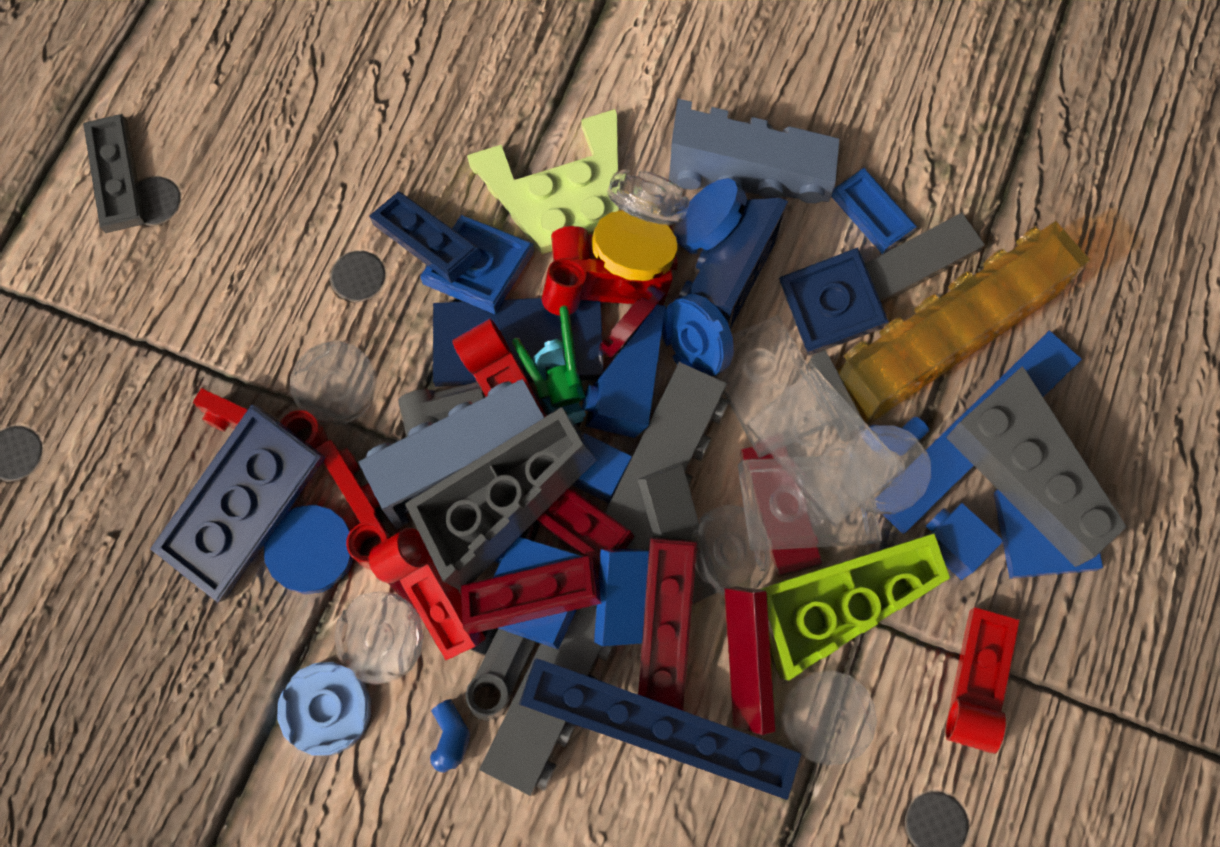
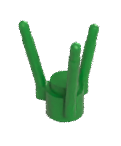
[512,305,585,408]

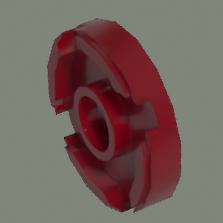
[599,283,666,359]

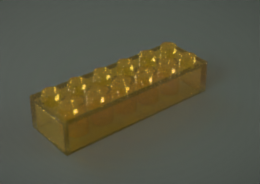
[837,221,1090,428]

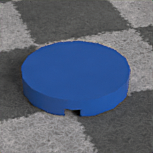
[674,178,747,254]
[662,294,734,376]
[264,505,354,595]

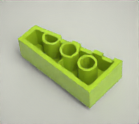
[759,534,950,681]

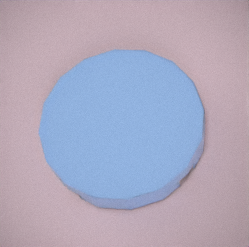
[277,662,371,756]

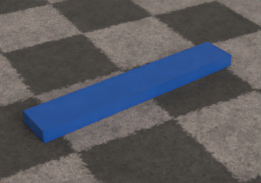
[871,330,1082,535]

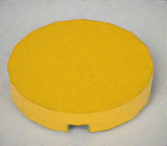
[592,209,677,281]

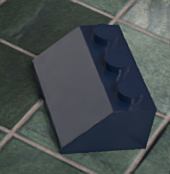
[678,198,788,331]

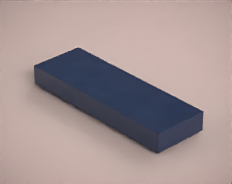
[369,191,482,283]

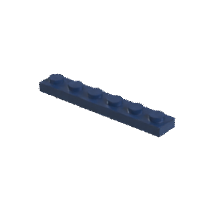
[519,658,801,800]

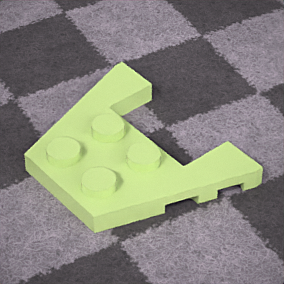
[467,109,619,255]

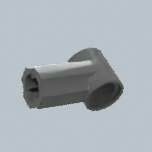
[398,382,484,437]
[466,629,536,721]

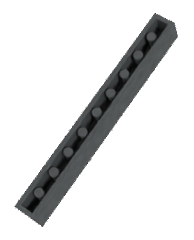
[479,362,730,796]

